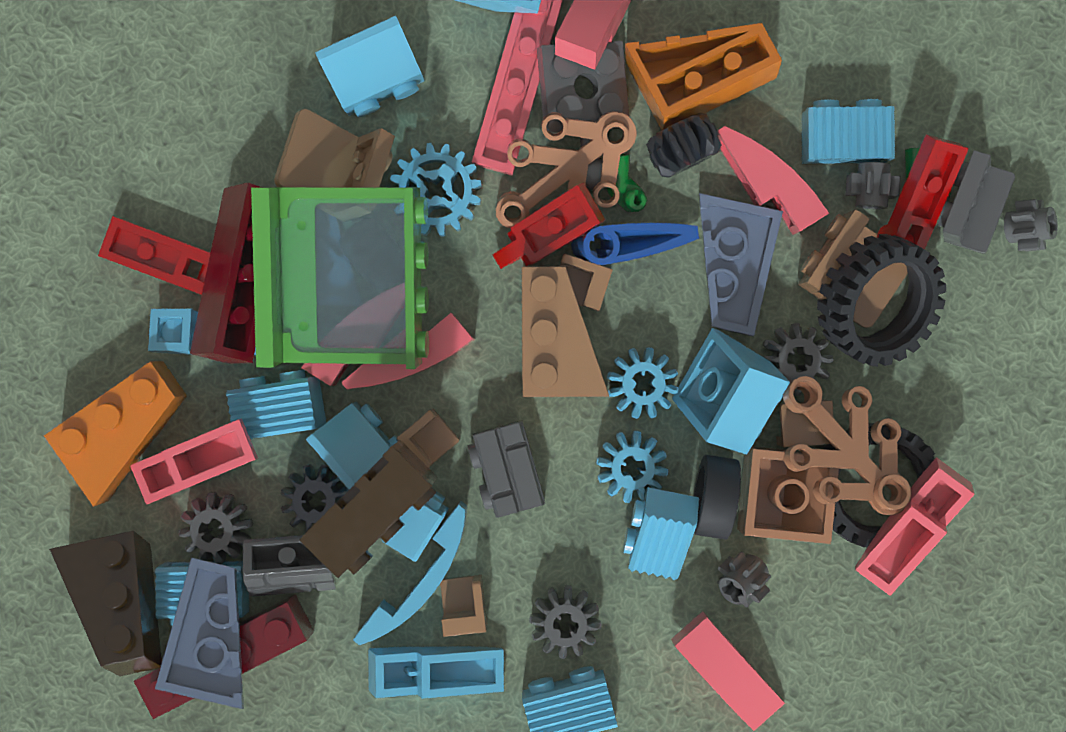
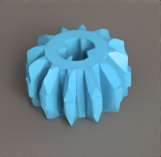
[607,347,679,419]
[596,430,668,503]

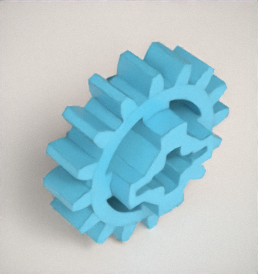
[390,143,482,237]

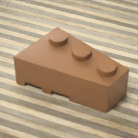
[522,266,609,397]

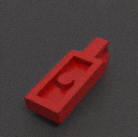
[492,183,605,269]

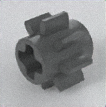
[845,162,901,209]
[1004,199,1058,251]
[717,551,771,607]

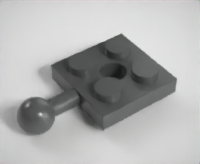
[537,41,629,190]

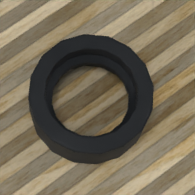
[694,454,741,540]

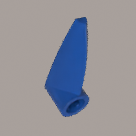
[571,223,699,265]

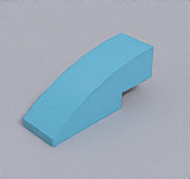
[368,646,504,699]

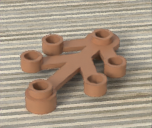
[496,111,637,228]
[783,376,911,515]

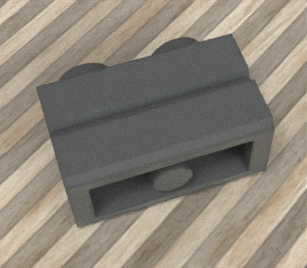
[467,420,545,518]
[243,535,336,597]

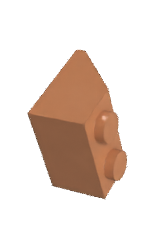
[737,446,839,544]

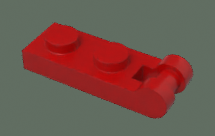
[877,135,969,249]
[98,216,211,295]

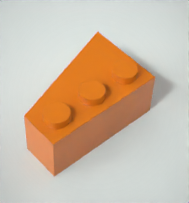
[625,23,782,131]
[44,361,187,507]

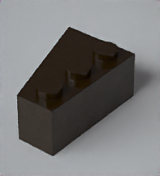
[299,440,438,578]
[49,530,162,677]

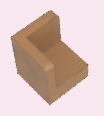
[560,254,613,311]
[776,399,833,447]
[397,408,460,468]
[440,575,487,637]

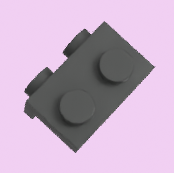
[938,150,1015,254]

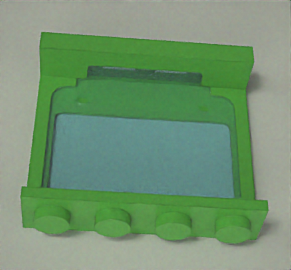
[251,187,429,369]

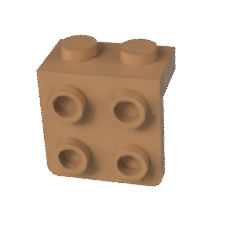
[274,109,395,222]
[798,209,908,328]

